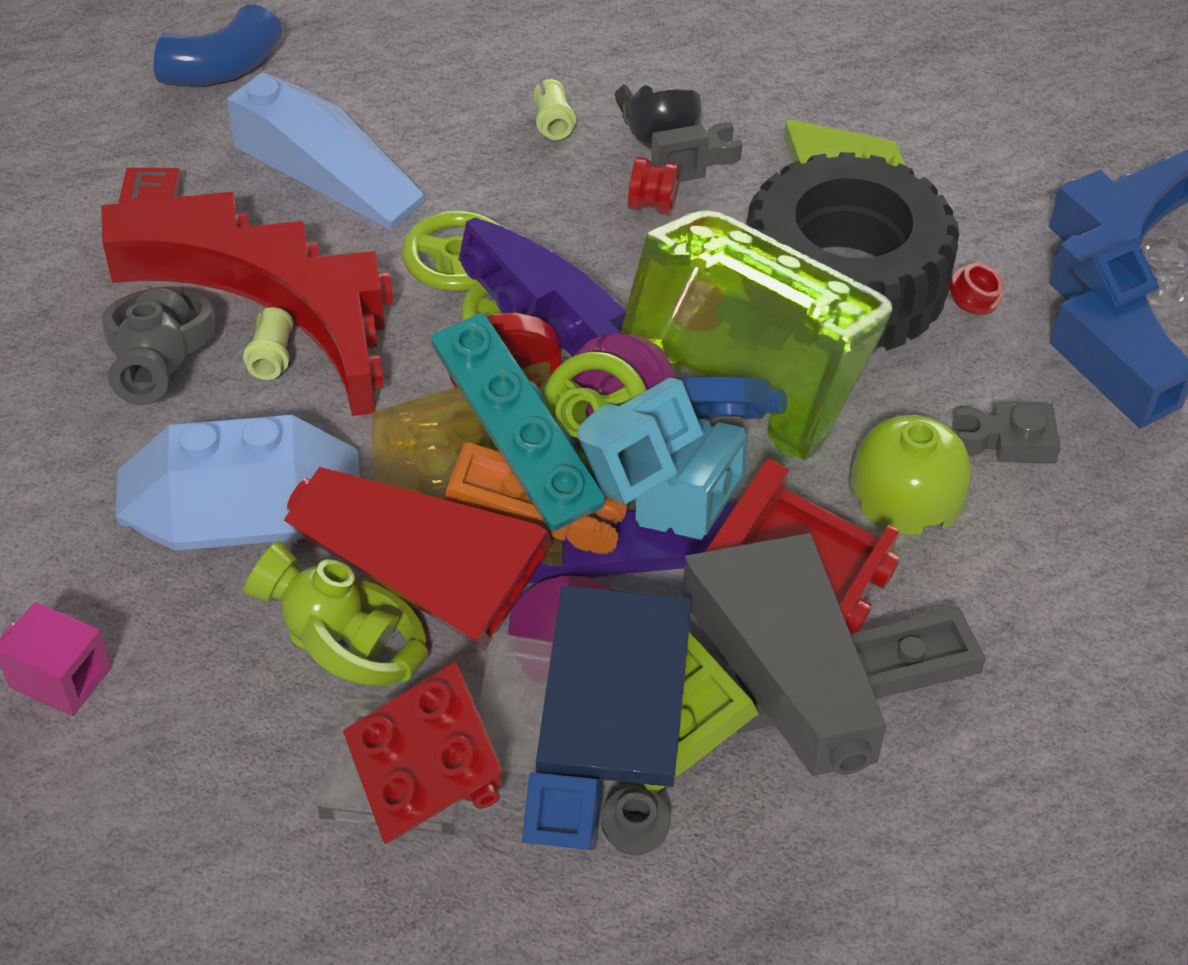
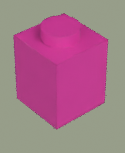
[0,602,112,717]

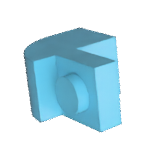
[577,377,704,505]

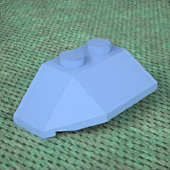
[116,415,360,551]

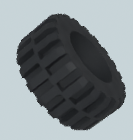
[741,152,960,356]

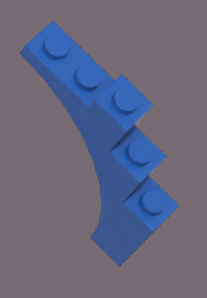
[1049,149,1188,429]

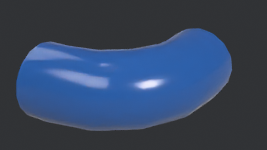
[153,5,282,86]

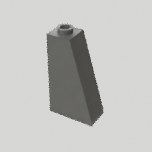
[682,533,886,776]

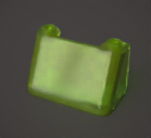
[620,211,893,461]

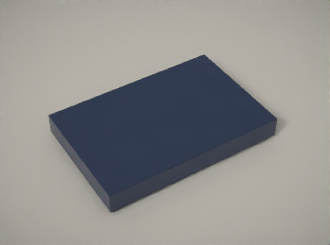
[536,585,692,787]

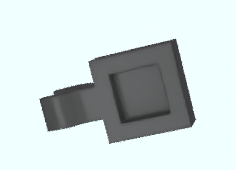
[651,123,742,182]

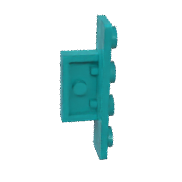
[431,314,605,531]

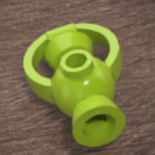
[243,540,428,686]

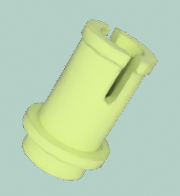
[533,79,576,140]
[243,307,293,380]

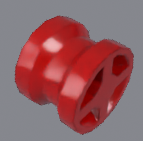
[628,157,680,216]

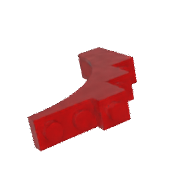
[101,191,394,416]

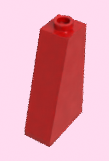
[284,467,553,650]

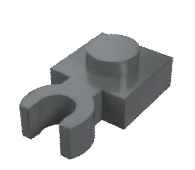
[952,403,1061,464]

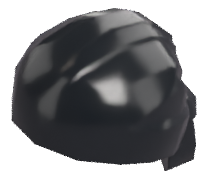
[614,84,701,150]

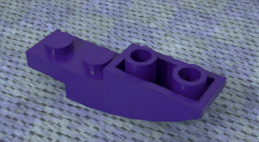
[458,217,627,357]

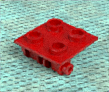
[343,661,504,844]

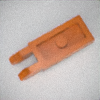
[444,442,627,555]

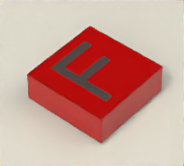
[118,167,182,203]

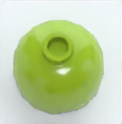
[849,415,972,535]

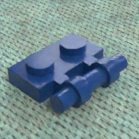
[676,377,787,419]

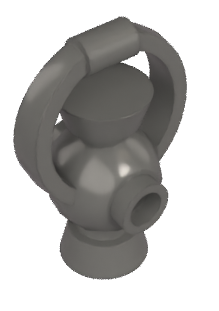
[102,287,215,405]

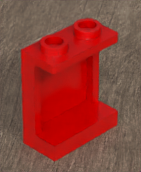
[706,458,901,634]

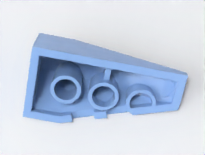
[227,72,425,231]

